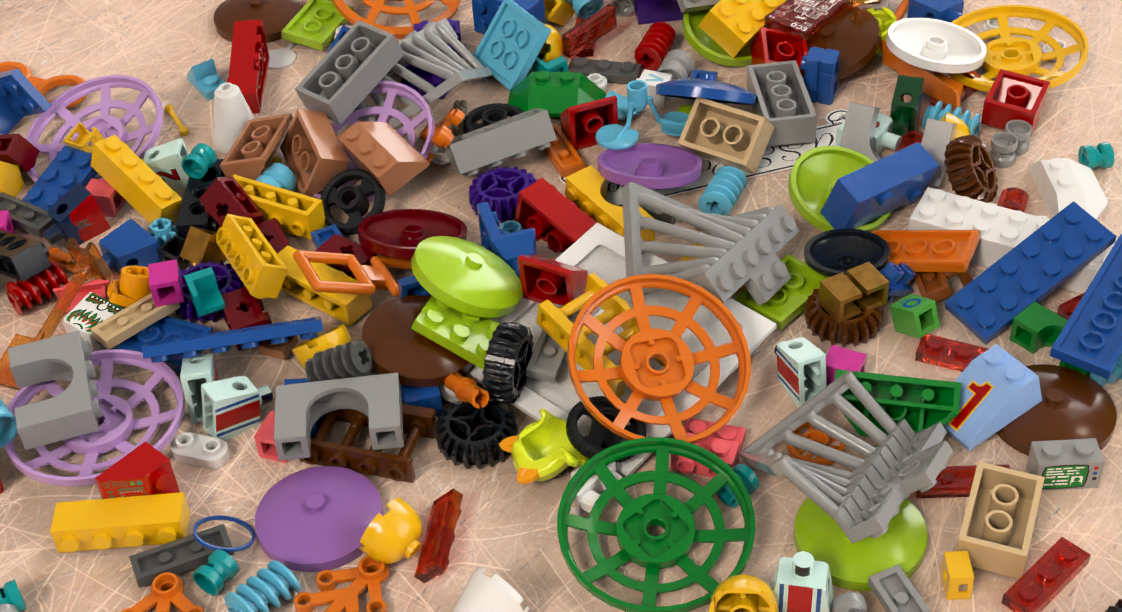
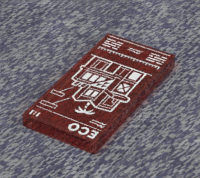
[764,0,856,40]

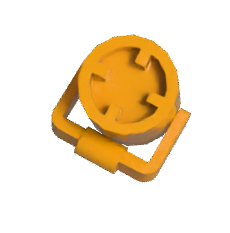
[107,266,151,307]

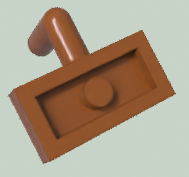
[914,268,973,302]

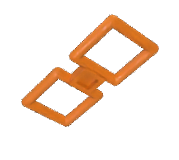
[293,250,412,297]

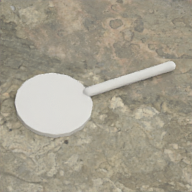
[268,42,296,69]

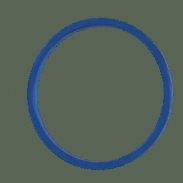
[193,515,255,552]

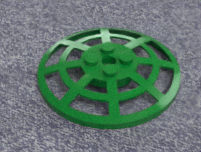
[557,437,756,612]

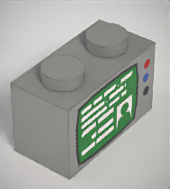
[1026,438,1104,491]

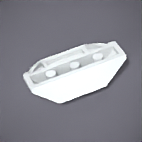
[1028,158,1108,220]

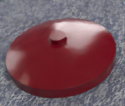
[358,209,467,259]

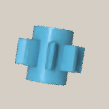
[148,218,178,247]

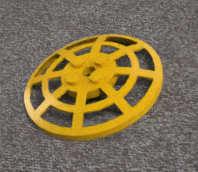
[947,5,1089,92]

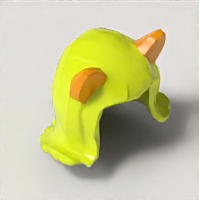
[499,408,589,484]

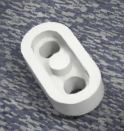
[170,432,230,469]

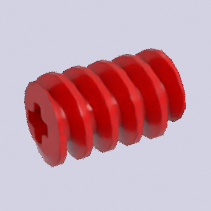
[635,22,676,71]
[6,261,69,316]

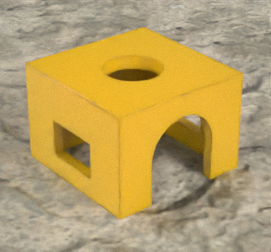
[64,123,104,154]
[941,551,974,600]

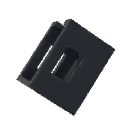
[157,235,190,270]

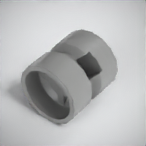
[657,49,695,80]

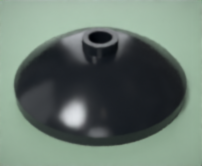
[804,228,890,277]

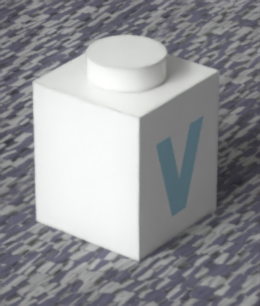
[636,69,672,108]

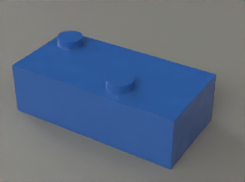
[820,142,939,229]

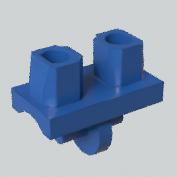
[879,262,916,305]

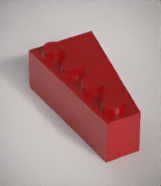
[227,19,270,114]
[515,178,596,253]

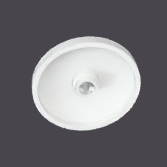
[886,18,987,73]

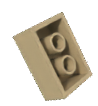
[677,98,774,174]
[956,461,1045,579]

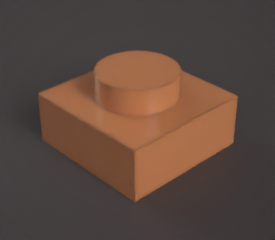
[258,335,298,360]

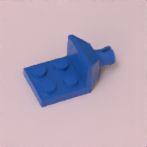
[0,68,51,135]
[477,202,537,281]

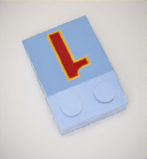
[944,344,1042,451]

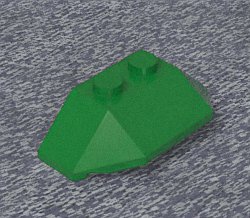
[507,71,606,117]
[834,369,961,437]

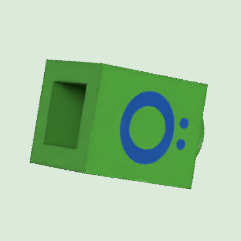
[890,294,940,339]

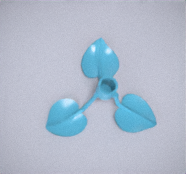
[596,80,689,150]

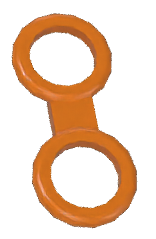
[0,61,87,109]

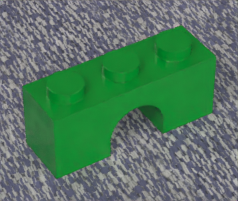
[1009,301,1091,377]

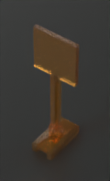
[0,238,113,395]

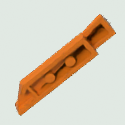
[880,39,964,108]

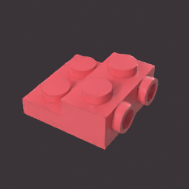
[671,418,746,478]

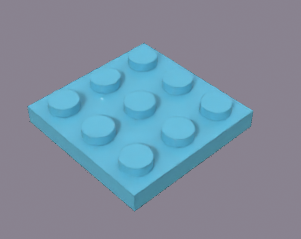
[473,0,552,91]

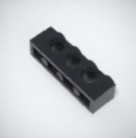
[175,159,226,245]
[0,230,52,282]

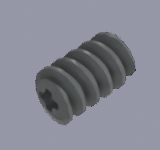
[305,339,372,382]

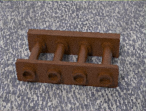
[299,403,437,483]

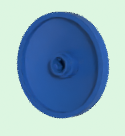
[655,74,757,105]

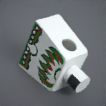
[63,292,123,351]

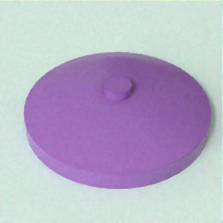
[597,143,702,189]
[255,466,383,572]

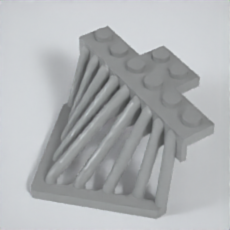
[357,18,493,129]
[622,182,799,306]
[739,371,953,544]

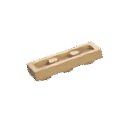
[90,293,180,349]

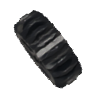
[482,322,534,404]
[435,400,518,469]

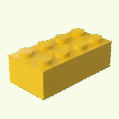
[698,0,790,58]

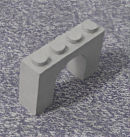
[840,102,957,189]
[8,331,103,450]
[274,373,404,461]

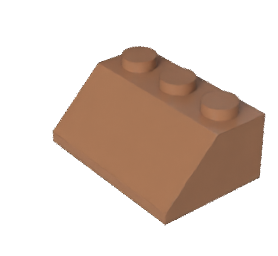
[280,109,349,197]
[219,113,293,180]
[337,121,430,197]

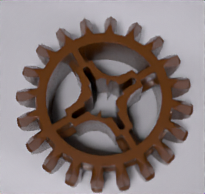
[944,135,998,203]
[804,289,884,348]

